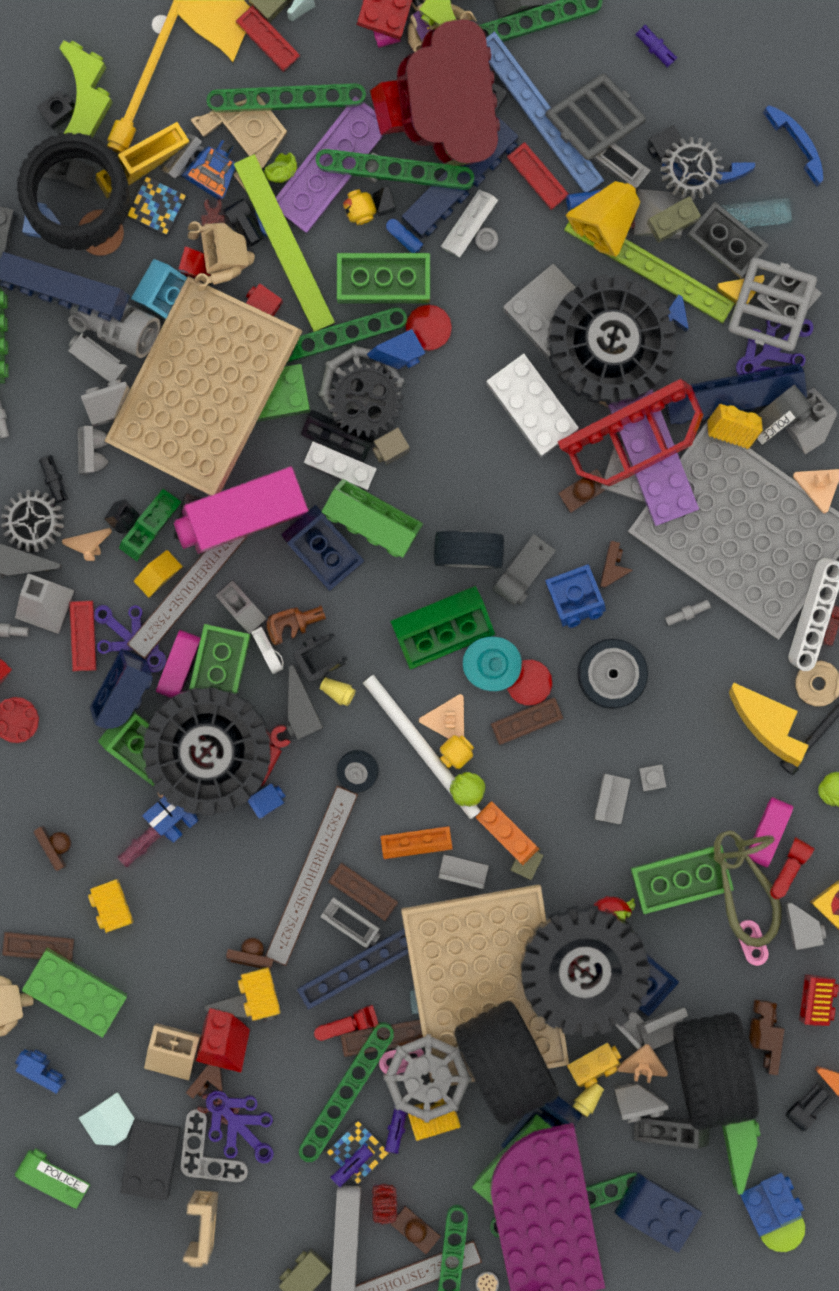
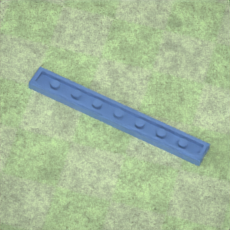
[486,31,604,192]

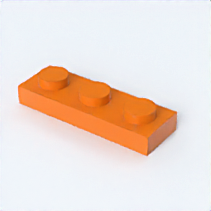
[475,801,539,865]
[380,826,453,859]

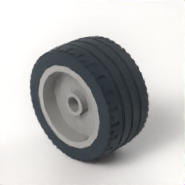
[434,531,504,569]
[577,639,648,709]

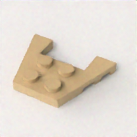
[191,95,287,191]

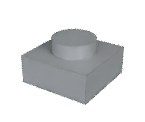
[639,764,666,791]

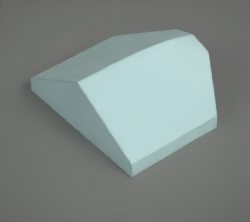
[287,0,315,21]
[79,1092,135,1146]

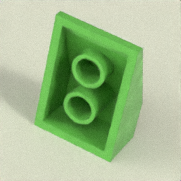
[98,711,154,786]
[722,1119,760,1195]

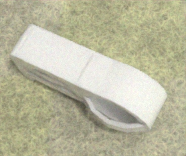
[251,627,284,674]

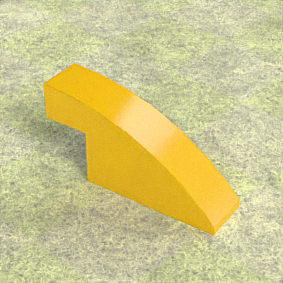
[95,122,189,198]
[729,683,809,767]

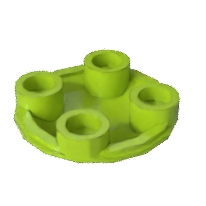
[761,1218,805,1252]

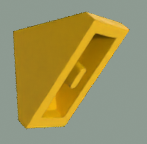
[716,275,765,304]
[134,550,183,598]

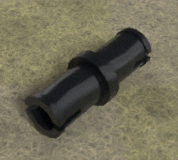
[38,455,68,504]

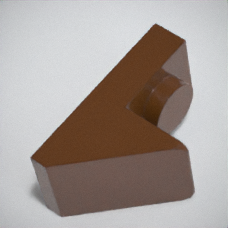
[599,541,633,588]
[186,1065,224,1098]

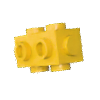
[567,1042,622,1089]

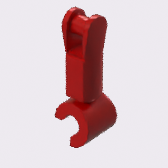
[261,725,291,786]
[770,837,815,899]
[314,1005,378,1041]

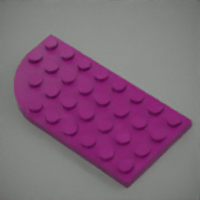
[490,1123,605,1291]

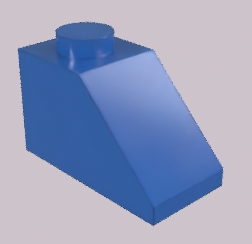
[367,329,425,369]
[247,783,286,819]

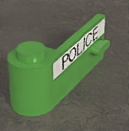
[15,1148,90,1209]

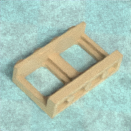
[183,1190,218,1267]

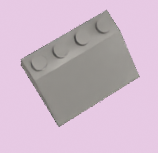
[502,263,616,363]

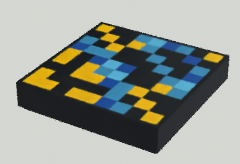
[126,175,188,238]
[325,1118,390,1185]

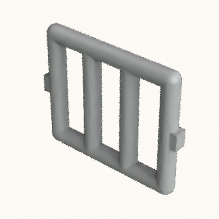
[728,257,817,351]

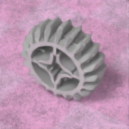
[660,137,724,201]
[1,490,64,552]

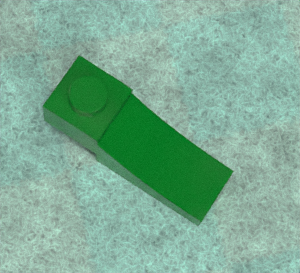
[119,489,181,562]

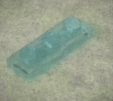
[721,198,792,227]

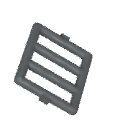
[545,74,646,160]

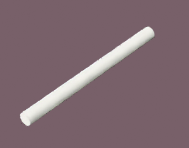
[363,675,481,819]

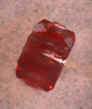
[372,1184,397,1224]

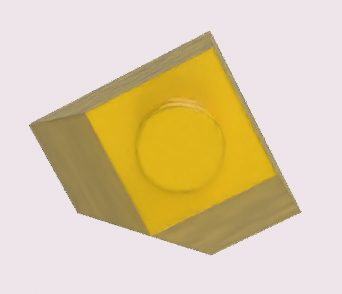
[566,181,640,257]

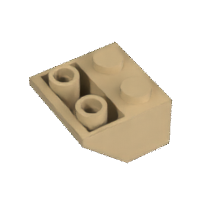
[144,1023,201,1080]

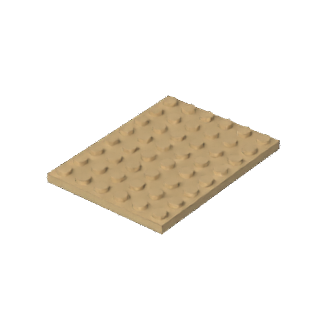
[104,276,302,496]
[401,884,569,1086]

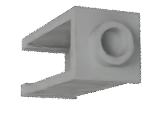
[592,141,651,191]
[68,333,129,383]
[320,897,381,948]

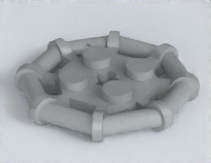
[318,344,405,424]
[383,1034,472,1123]

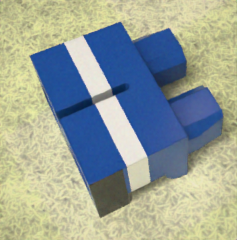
[142,796,199,843]

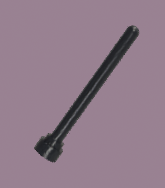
[779,703,839,776]

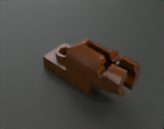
[749,1000,785,1075]

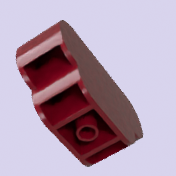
[397,19,500,166]

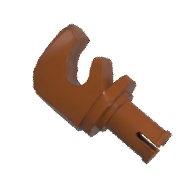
[266,605,326,646]

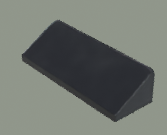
[301,410,375,463]

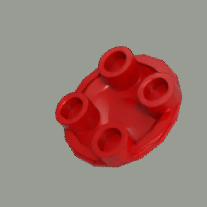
[406,305,452,351]
[507,660,552,706]
[0,697,39,743]

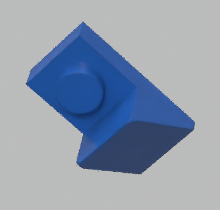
[668,295,688,332]

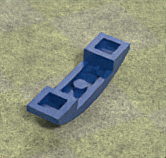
[763,105,823,187]
[661,162,755,185]

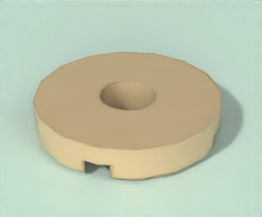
[795,661,839,707]

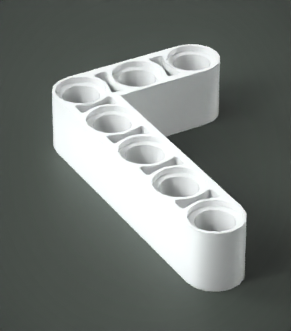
[788,558,839,671]

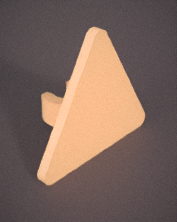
[793,469,839,514]
[62,528,112,561]
[419,694,464,739]
[617,1044,668,1083]

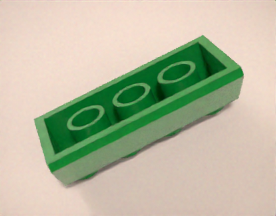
[390,586,496,670]

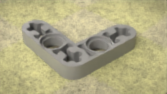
[181,1108,248,1182]

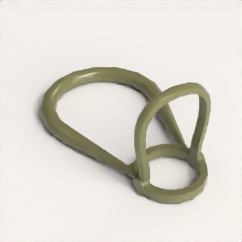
[714,830,782,948]

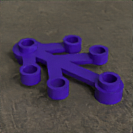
[736,319,813,375]
[94,605,166,672]
[206,1091,274,1163]

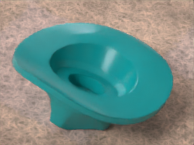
[463,637,522,691]

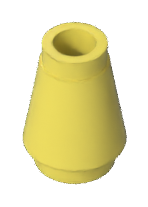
[320,677,356,706]
[572,1083,604,1118]

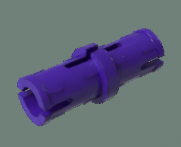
[635,24,678,68]
[384,1105,407,1154]
[330,1144,374,1187]

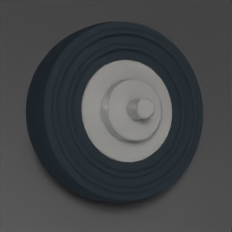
[336,750,379,792]

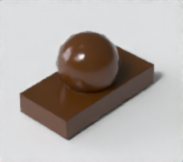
[558,468,606,513]
[33,826,71,871]
[226,937,274,970]
[390,1205,441,1254]

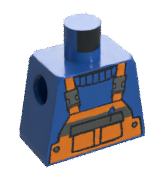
[181,140,235,200]

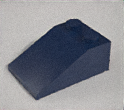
[281,505,364,591]
[595,952,679,1017]
[500,1096,583,1148]

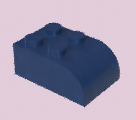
[89,648,153,729]
[614,1172,703,1253]

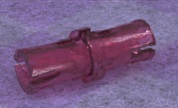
[118,826,161,868]

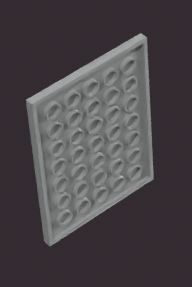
[628,422,839,640]

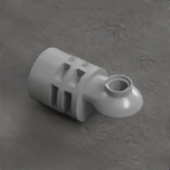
[68,304,160,358]

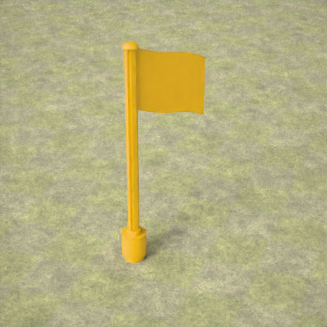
[107,0,250,154]

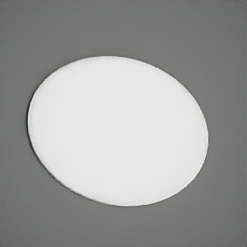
[152,15,166,34]

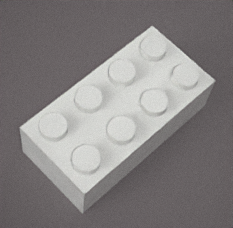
[486,354,579,458]

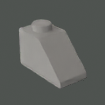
[215,580,267,634]
[785,902,826,950]

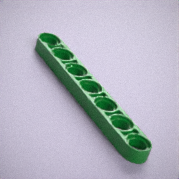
[478,0,602,42]
[206,83,366,113]
[316,149,474,190]
[287,307,407,363]
[299,1022,394,1162]
[490,1172,637,1238]
[438,1205,468,1291]

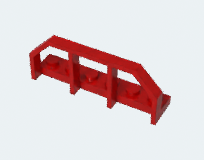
[558,379,703,487]

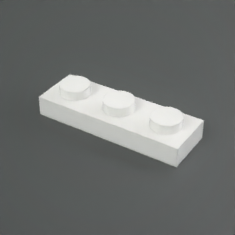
[441,189,498,257]
[304,442,377,491]

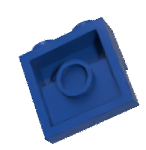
[545,564,606,628]
[15,1049,66,1094]
[740,1173,804,1237]

